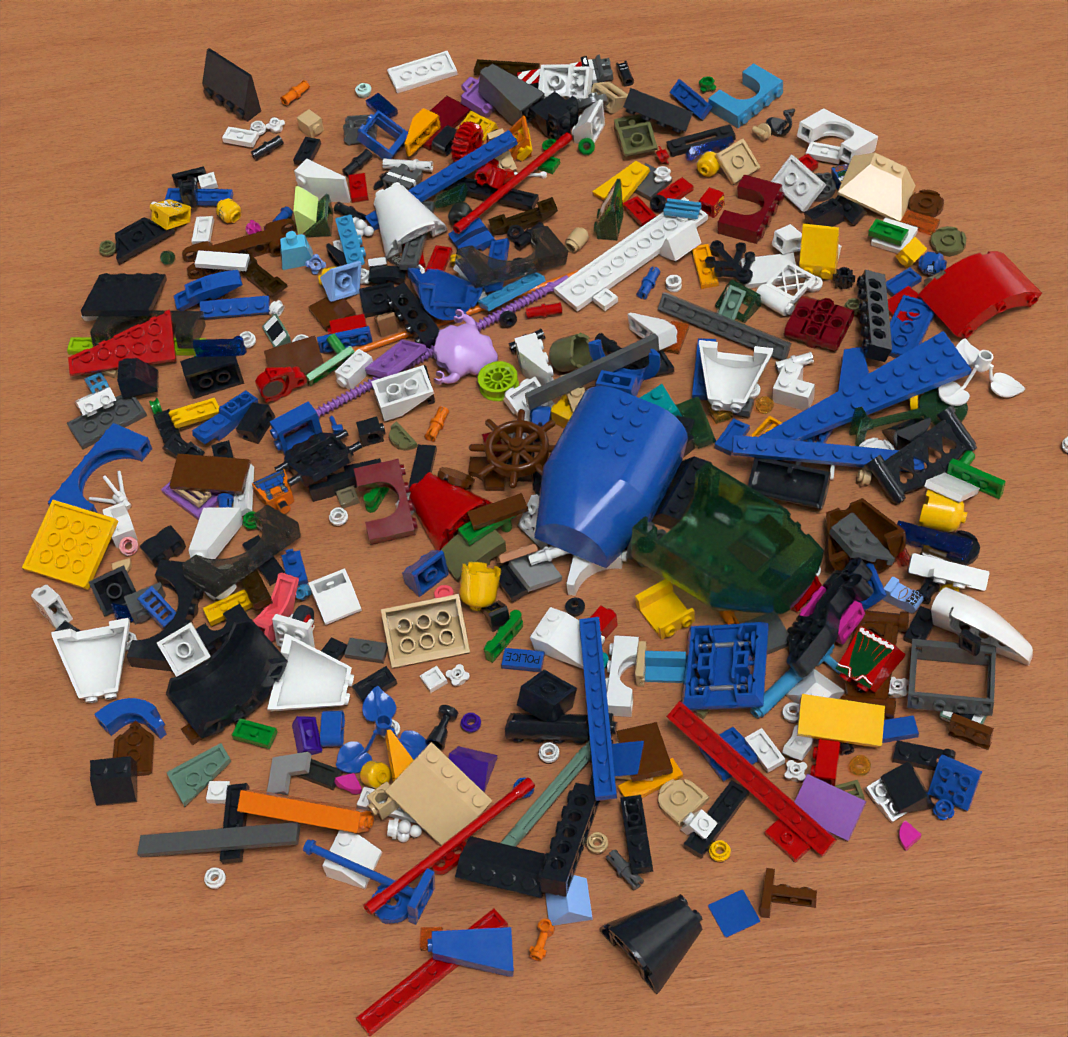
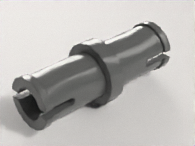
[606,849,644,890]

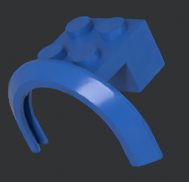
[588,339,661,396]

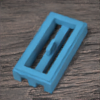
[664,198,701,219]
[84,372,109,393]

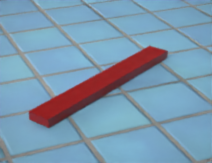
[356,908,508,1036]

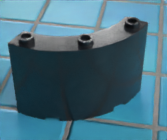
[166,619,288,738]

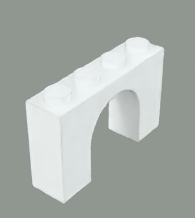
[797,108,878,164]

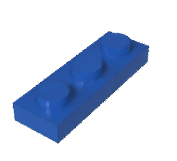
[670,79,713,120]

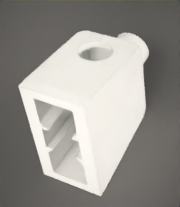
[31,585,73,629]

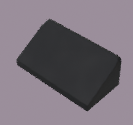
[172,166,207,188]

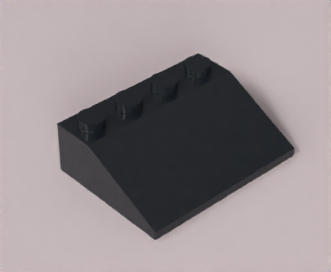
[202,48,261,122]

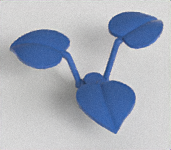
[336,686,427,774]

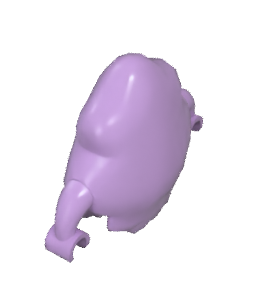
[433,309,498,385]

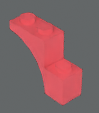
[253,573,299,642]

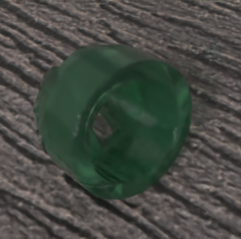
[160,251,175,264]

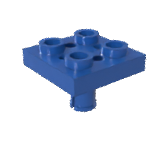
[928,754,982,811]

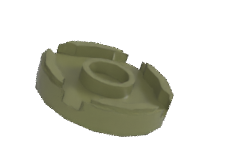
[930,226,967,256]

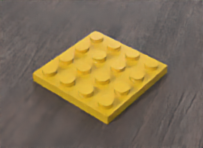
[22,500,119,590]

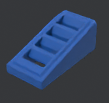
[137,586,176,629]

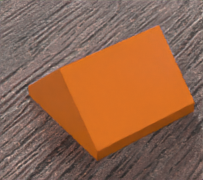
[509,116,532,160]

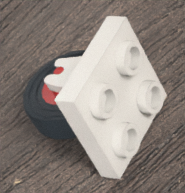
[272,605,315,648]

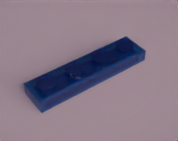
[897,520,973,560]

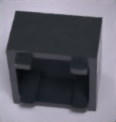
[517,669,577,722]

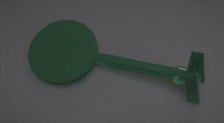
[849,388,968,446]

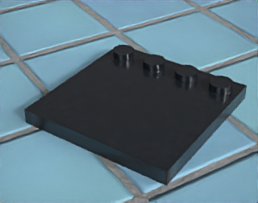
[81,273,167,316]

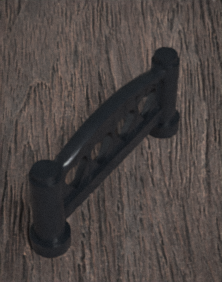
[864,405,977,504]

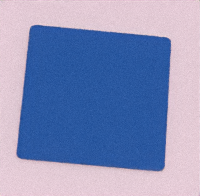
[612,741,644,776]
[708,890,760,937]

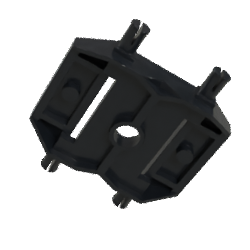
[274,429,362,487]

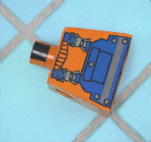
[252,469,294,514]

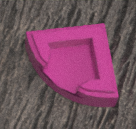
[334,773,362,794]
[899,820,921,851]

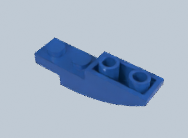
[174,270,243,312]
[192,390,258,444]

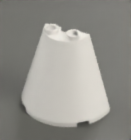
[374,182,448,259]
[699,340,773,413]
[51,618,130,703]
[267,634,354,712]

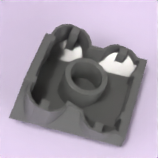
[343,114,378,146]

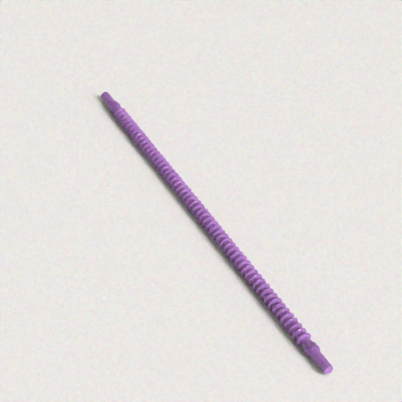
[283,275,569,436]

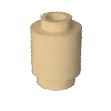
[564,227,589,253]

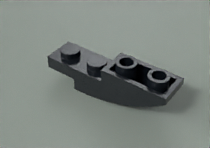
[620,795,653,875]

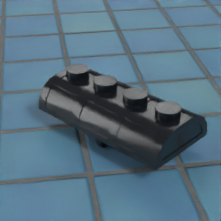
[746,458,831,509]
[505,713,590,743]

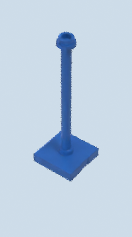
[303,839,435,925]

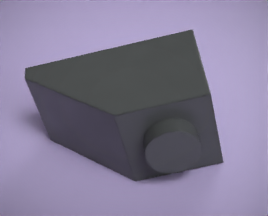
[124,582,166,625]

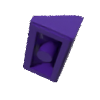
[292,716,323,755]

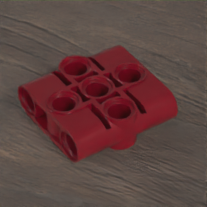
[784,295,855,351]

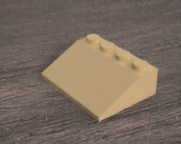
[381,594,470,668]
[384,742,492,846]

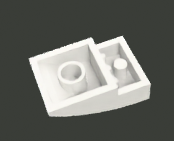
[538,64,593,100]

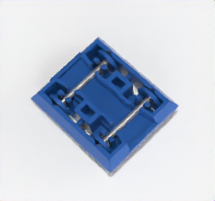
[682,622,769,711]

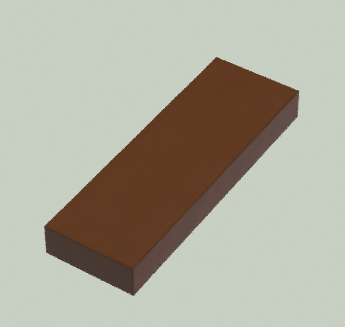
[467,493,529,530]

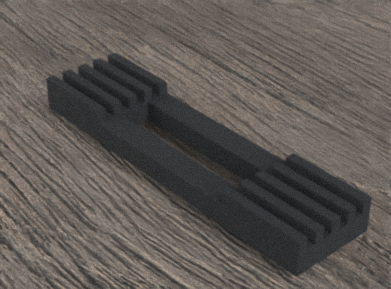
[666,124,736,157]

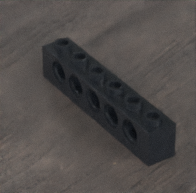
[856,270,892,362]
[538,783,600,897]

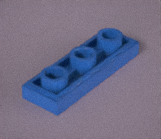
[317,326,373,353]

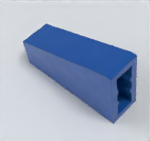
[838,347,869,391]
[428,927,514,977]

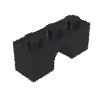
[196,603,250,656]

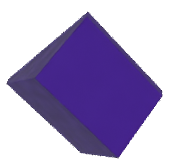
[448,746,498,793]

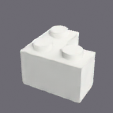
[773,361,815,411]

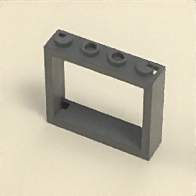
[907,639,996,716]

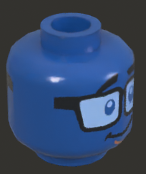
[919,251,947,275]

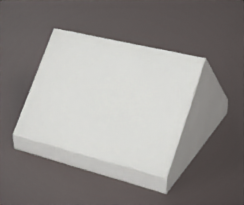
[659,220,701,261]
[157,623,211,677]

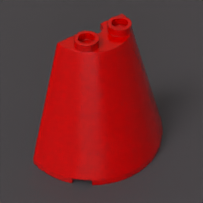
[409,472,492,550]

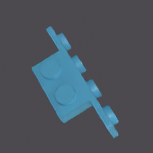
[335,215,366,265]

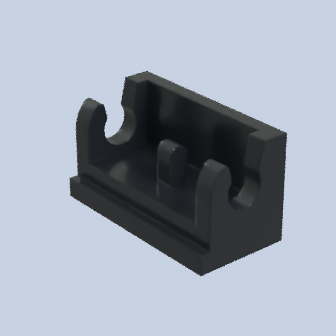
[804,198,845,227]
[236,402,275,444]

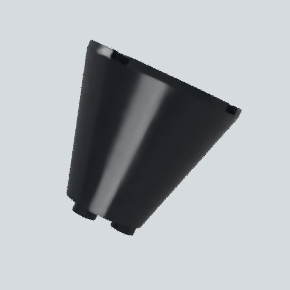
[600,894,703,994]

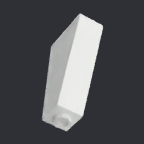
[189,507,243,565]

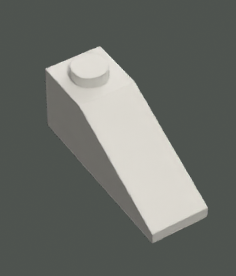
[628,312,677,350]

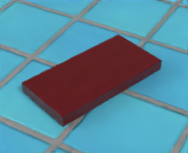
[407,95,472,151]

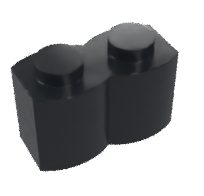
[140,525,186,568]

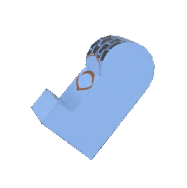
[882,576,924,613]

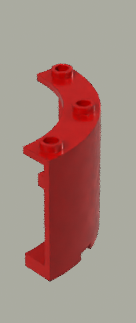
[918,251,1042,339]

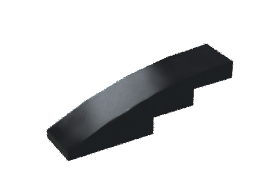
[309,458,381,502]

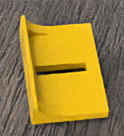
[458,111,499,143]

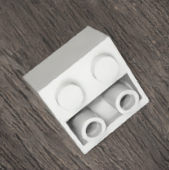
[309,568,362,625]

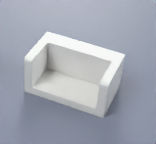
[102,502,138,548]

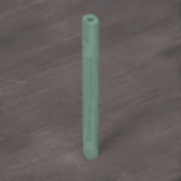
[500,740,592,847]

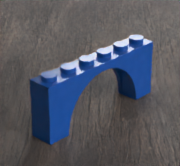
[48,423,152,513]

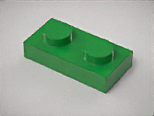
[868,219,909,246]
[232,718,278,749]

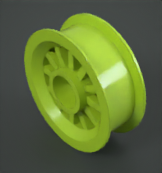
[478,361,519,401]

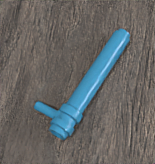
[750,644,841,718]

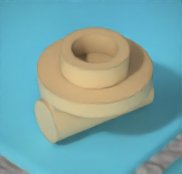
[752,123,771,140]

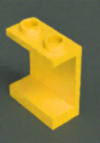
[635,577,695,640]

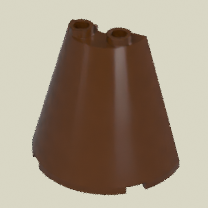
[826,498,906,574]

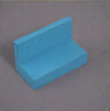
[645,651,686,683]

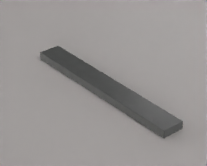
[658,292,792,360]
[525,333,659,410]
[137,822,301,857]

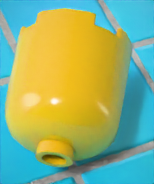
[918,489,968,533]
[459,562,501,611]

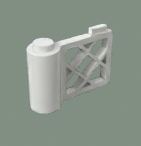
[755,261,817,316]

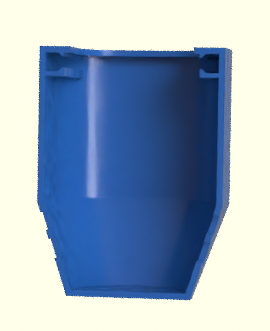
[534,386,688,568]

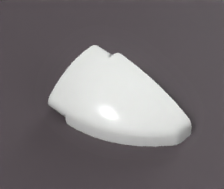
[931,587,1033,666]

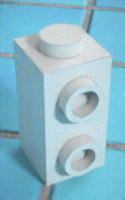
[335,349,373,390]

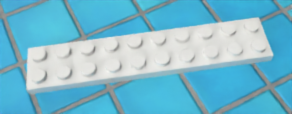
[554,197,708,312]

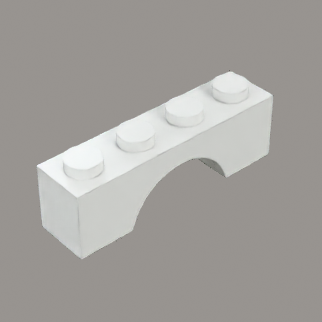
[605,636,639,717]

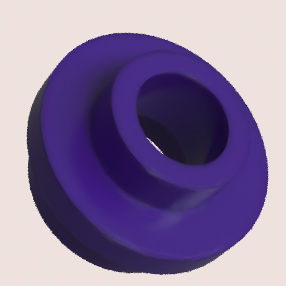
[461,712,481,733]

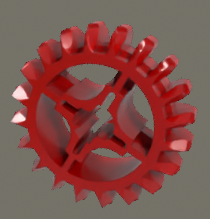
[451,121,484,162]

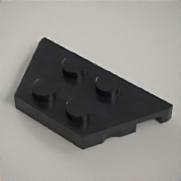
[115,217,175,264]

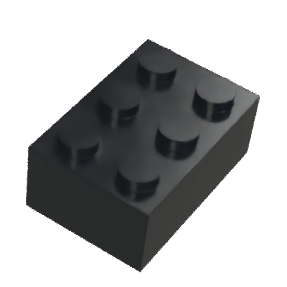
[180,345,244,399]

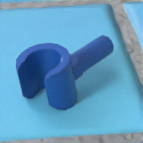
[329,416,343,434]

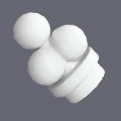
[353,217,374,237]
[387,818,422,843]

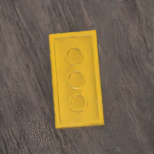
[797,694,885,748]

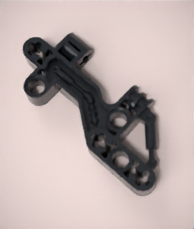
[787,557,873,678]

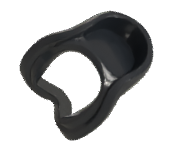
[766,108,795,136]

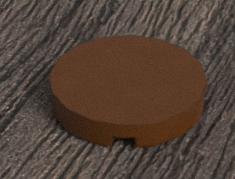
[909,189,944,219]
[438,467,475,488]

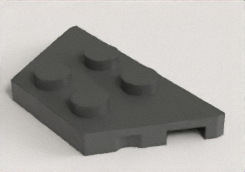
[829,513,895,565]

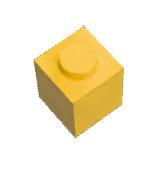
[895,237,927,269]

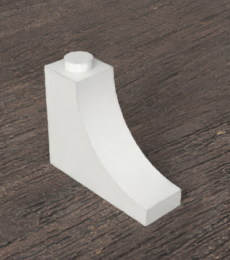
[566,549,628,596]

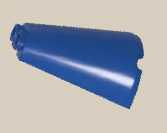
[408,268,483,320]

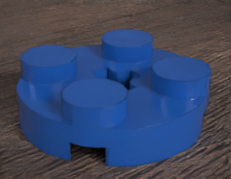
[372,884,410,924]

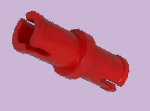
[526,302,563,319]

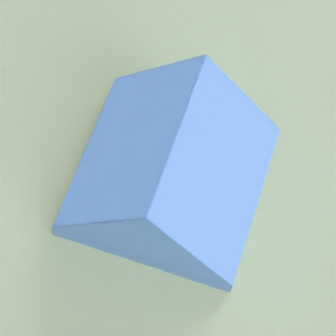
[320,261,361,302]
[545,875,593,926]

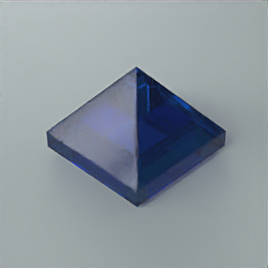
[111,603,133,623]

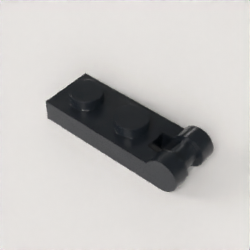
[892,740,956,771]

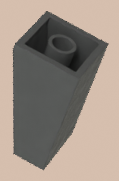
[478,64,545,125]

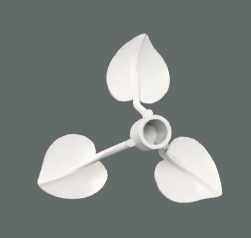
[938,338,1025,406]

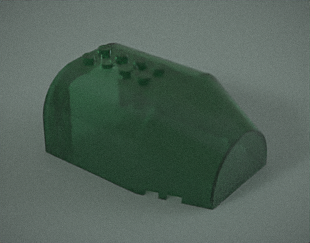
[631,462,824,614]

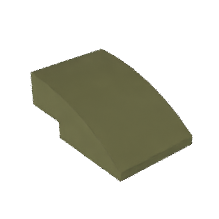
[614,114,658,157]
[441,529,506,582]

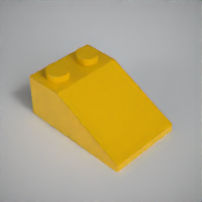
[799,224,839,280]

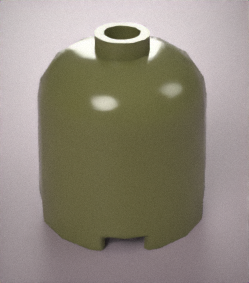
[549,334,594,372]

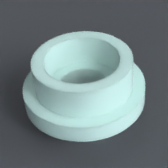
[355,83,371,98]

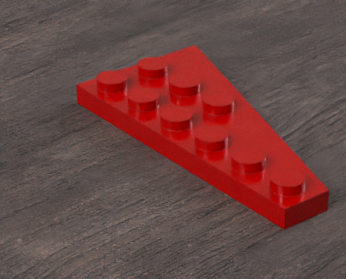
[68,309,177,376]

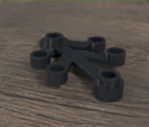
[705,240,755,284]

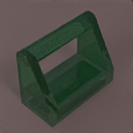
[715,280,761,323]

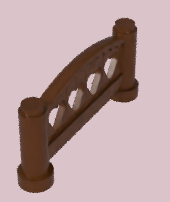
[840,610,909,718]

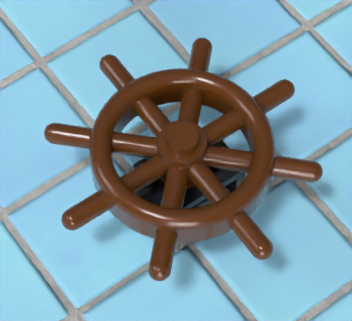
[469,409,556,489]

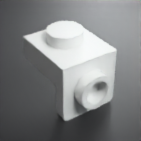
[783,725,814,761]
[680,809,717,839]

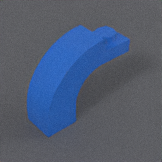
[94,698,167,739]

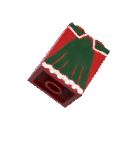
[835,626,906,692]

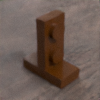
[761,868,817,918]

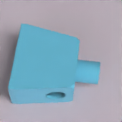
[280,231,315,270]

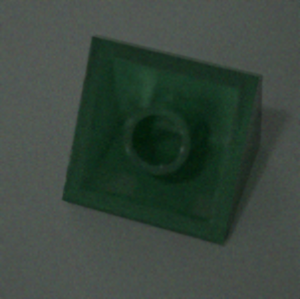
[305,193,333,238]

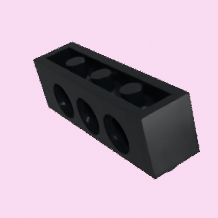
[386,282,440,349]

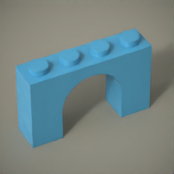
[708,63,783,128]

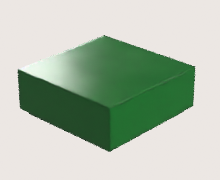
[538,156,561,174]

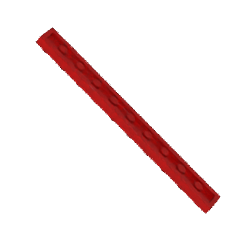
[666,701,837,856]

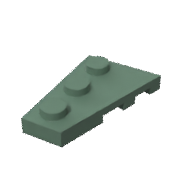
[166,743,231,806]

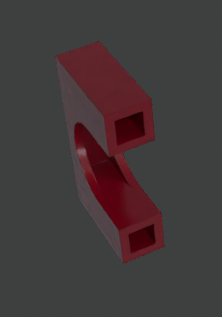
[718,175,784,244]
[354,459,418,545]

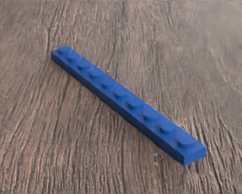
[365,130,518,231]
[732,435,924,473]
[579,617,617,801]

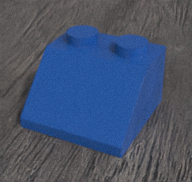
[402,550,449,597]

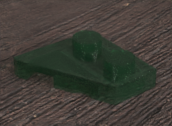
[433,183,468,208]

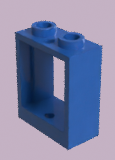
[356,110,408,159]
[270,401,322,455]

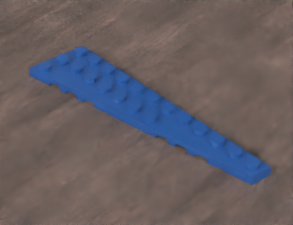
[759,331,972,441]

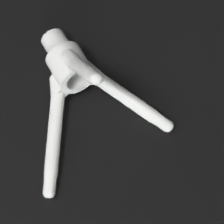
[88,471,132,510]

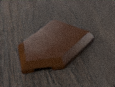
[113,720,155,776]

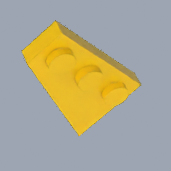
[592,161,650,209]

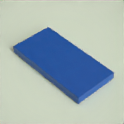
[889,295,935,358]

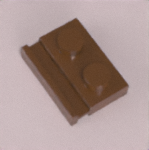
[948,713,994,750]

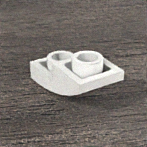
[865,778,908,823]

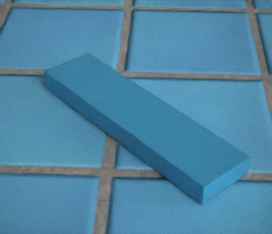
[478,271,546,311]

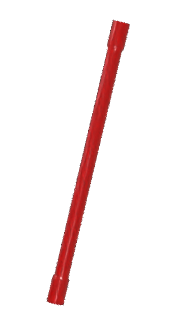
[452,132,573,234]
[363,777,535,915]

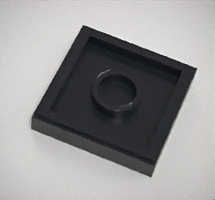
[359,282,395,318]

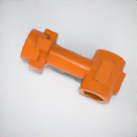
[529,919,555,961]

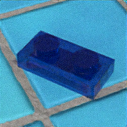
[366,93,398,118]

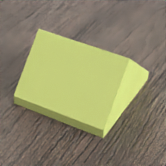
[293,186,318,235]

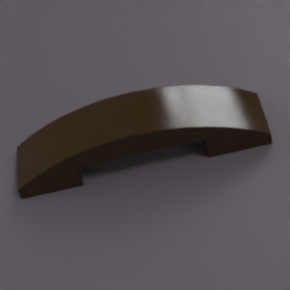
[488,197,558,234]
[241,252,288,296]

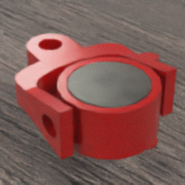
[255,367,307,403]

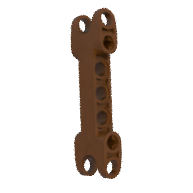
[182,219,296,279]

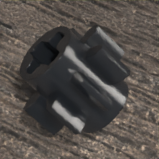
[833,267,855,289]

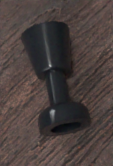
[425,705,459,750]

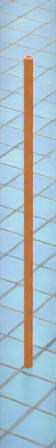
[335,269,580,356]

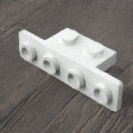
[908,553,989,591]

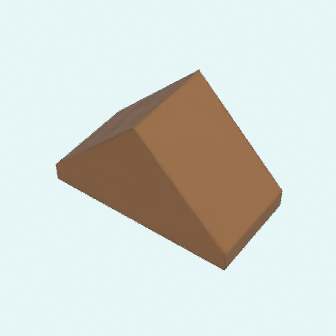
[374,312,398,337]

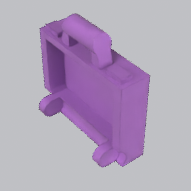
[461,77,495,118]

